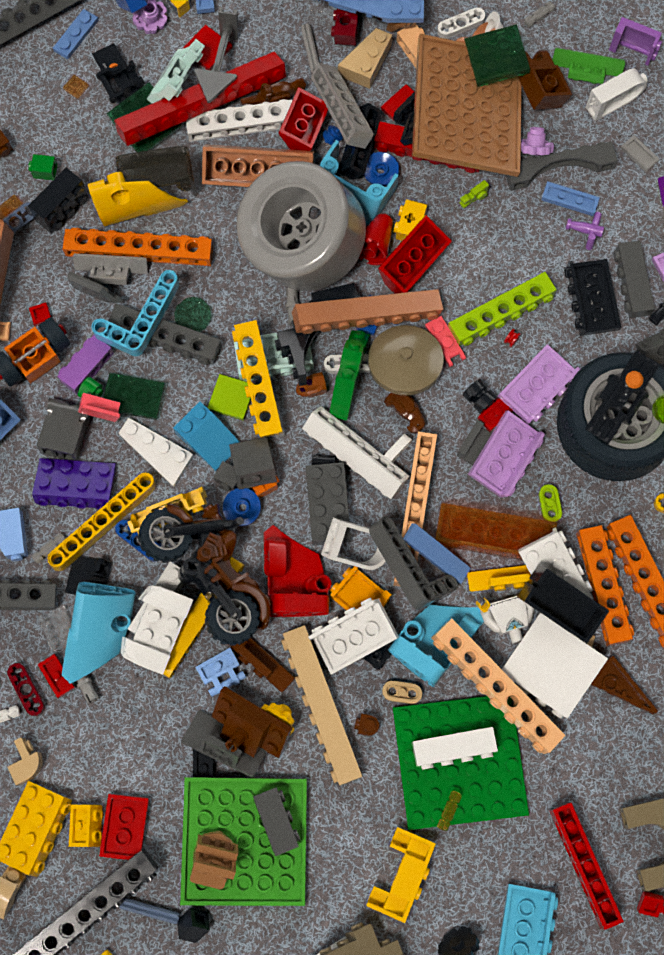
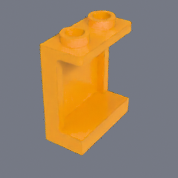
[330,566,392,611]

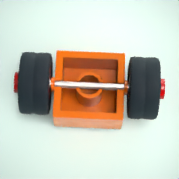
[0,317,71,387]

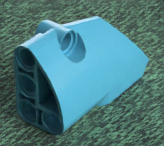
[62,582,136,684]

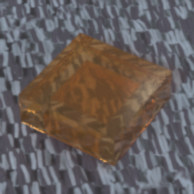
[63,75,89,99]

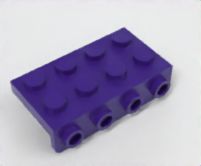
[32,458,116,510]

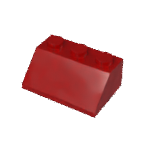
[279,87,328,151]

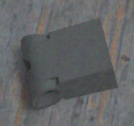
[36,398,94,461]

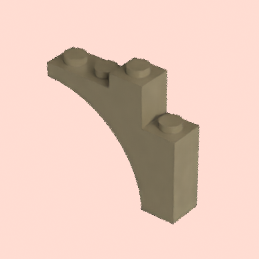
[319,922,403,955]

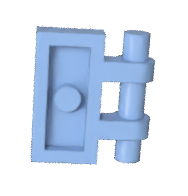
[195,648,246,697]

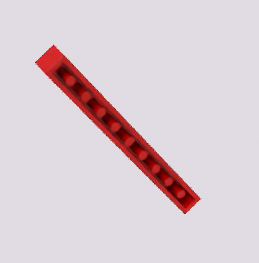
[114,52,286,146]

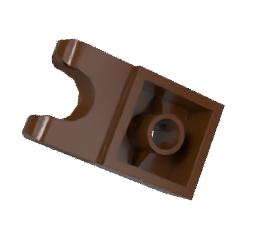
[511,50,572,110]

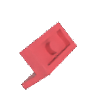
[78,393,120,422]

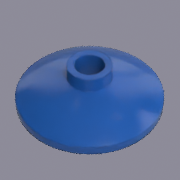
[364,152,399,186]
[223,488,261,526]

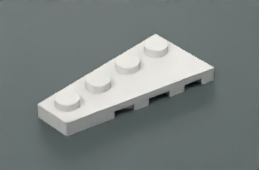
[119,418,194,487]

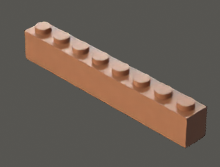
[292,289,444,334]

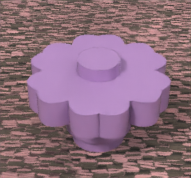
[132,0,167,34]
[521,127,554,155]

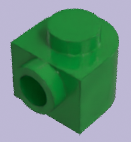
[77,377,104,397]

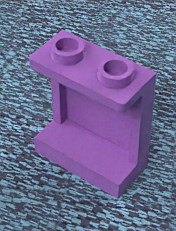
[609,17,662,66]

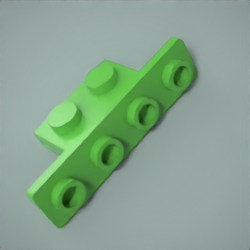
[552,48,625,84]

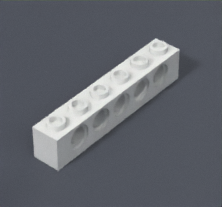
[186,99,292,142]

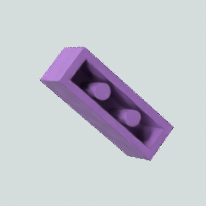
[57,335,114,395]

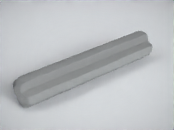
[301,23,319,73]

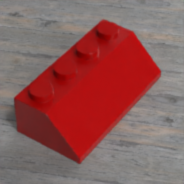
[378,215,452,294]

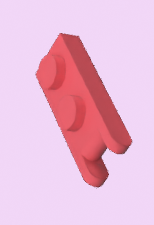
[425,316,466,367]

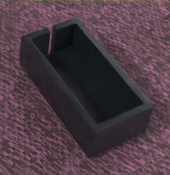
[517,564,609,644]

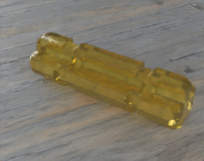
[437,791,462,831]

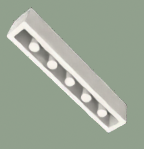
[302,406,410,499]

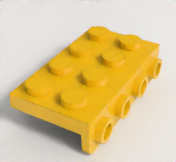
[0,781,72,877]

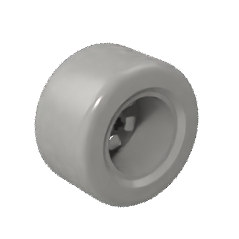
[236,161,366,291]

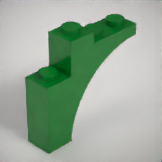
[329,330,370,421]

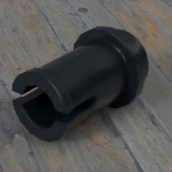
[648,303,664,326]
[312,454,335,465]

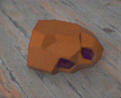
[296,372,327,398]

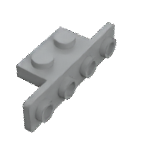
[73,253,148,285]

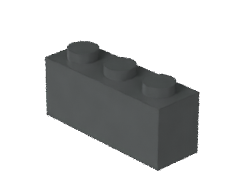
[253,787,301,856]

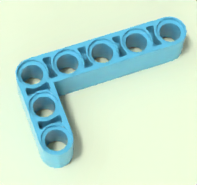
[91,270,179,356]

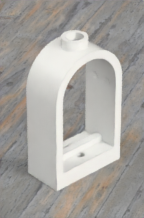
[585,68,648,121]
[321,518,386,570]

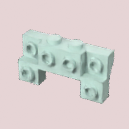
[147,39,205,103]

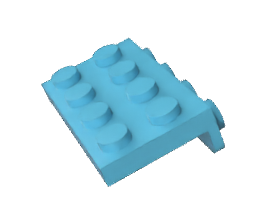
[497,884,558,955]

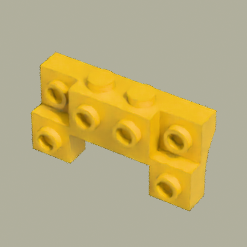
[128,487,208,535]
[366,827,436,923]

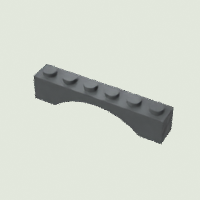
[506,142,618,191]

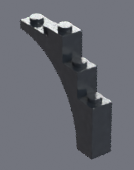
[275,283,359,386]

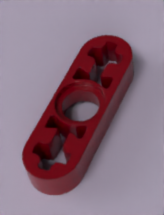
[7,663,45,716]

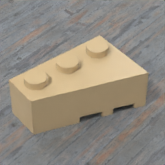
[338,28,392,89]

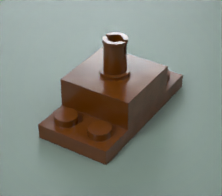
[211,686,292,759]

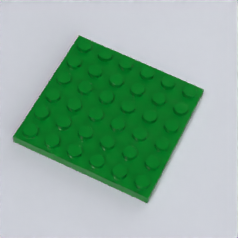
[392,696,529,830]

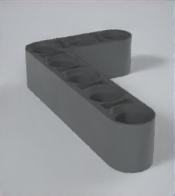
[369,516,458,610]

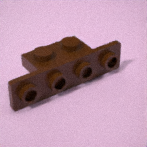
[228,627,295,693]

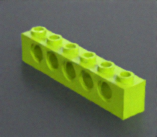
[448,272,557,346]

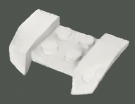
[121,585,193,675]

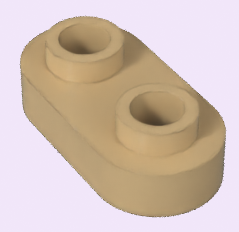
[382,681,422,704]

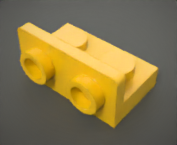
[68,805,103,847]

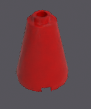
[358,214,393,265]

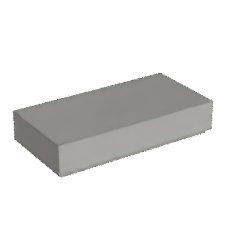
[620,135,660,172]

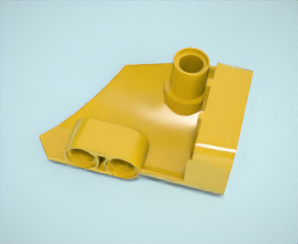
[88,172,188,227]

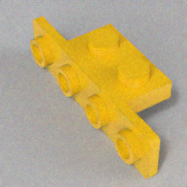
[467,565,532,592]

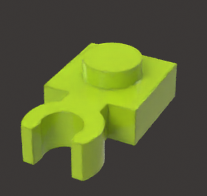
[459,180,489,209]

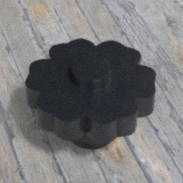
[438,926,480,955]

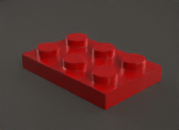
[99,794,149,860]

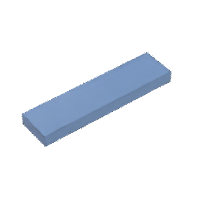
[403,523,471,584]

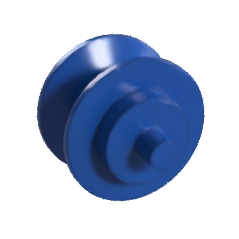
[323,125,342,145]

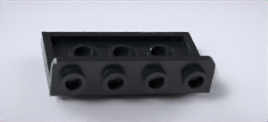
[564,259,621,336]

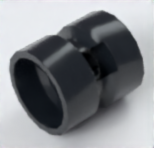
[463,379,498,414]

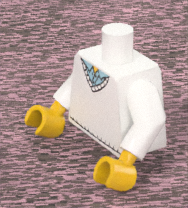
[476,586,534,644]

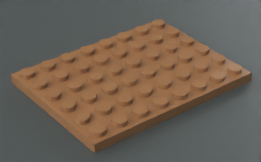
[412,34,522,177]

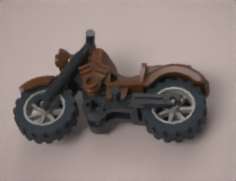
[138,503,271,646]

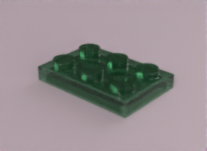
[103,373,165,420]

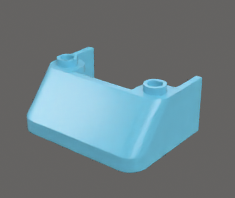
[320,140,399,227]

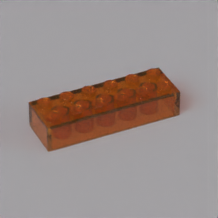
[435,503,557,560]

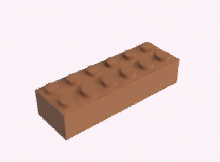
[202,144,314,187]

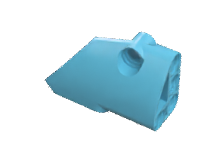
[388,605,484,687]

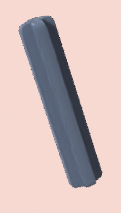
[120,897,180,924]

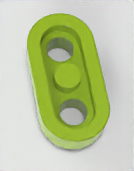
[538,485,562,524]

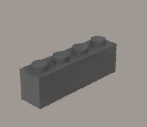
[613,241,655,318]

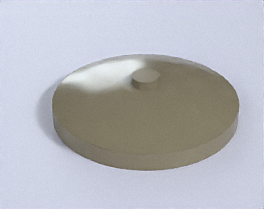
[368,325,444,395]

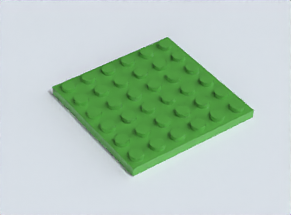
[180,777,307,906]

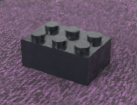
[28,167,88,234]

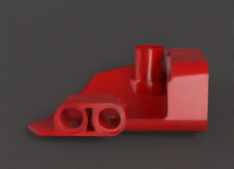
[263,525,332,617]

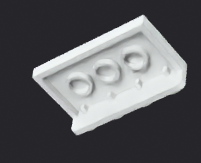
[518,527,593,599]
[308,598,399,675]

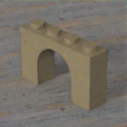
[619,798,664,891]

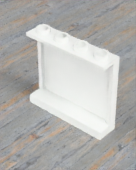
[502,613,608,718]

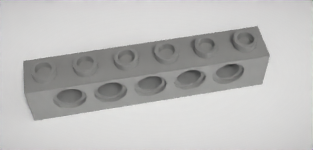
[311,62,374,149]

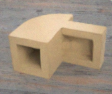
[8,737,43,786]
[0,866,27,920]

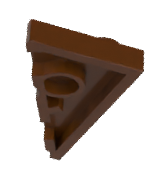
[591,656,658,715]

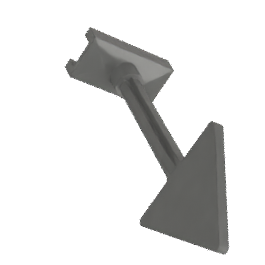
[194,7,239,103]

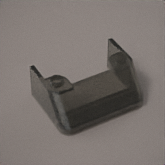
[115,146,197,196]

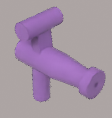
[566,212,604,250]

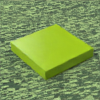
[208,374,251,421]

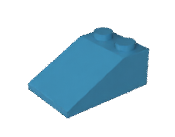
[173,402,240,471]

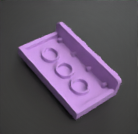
[498,344,580,424]
[468,410,545,498]

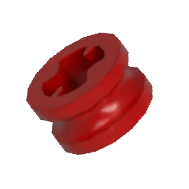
[504,329,521,348]

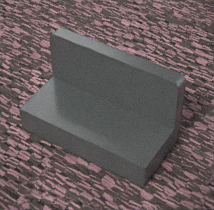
[457,420,492,465]

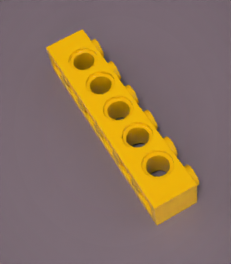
[232,320,283,438]

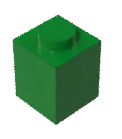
[28,154,58,181]

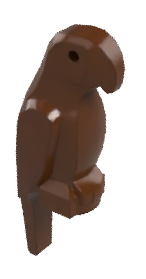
[240,78,306,105]
[384,393,425,434]

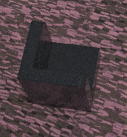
[177,908,210,943]

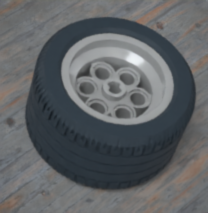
[557,352,664,481]

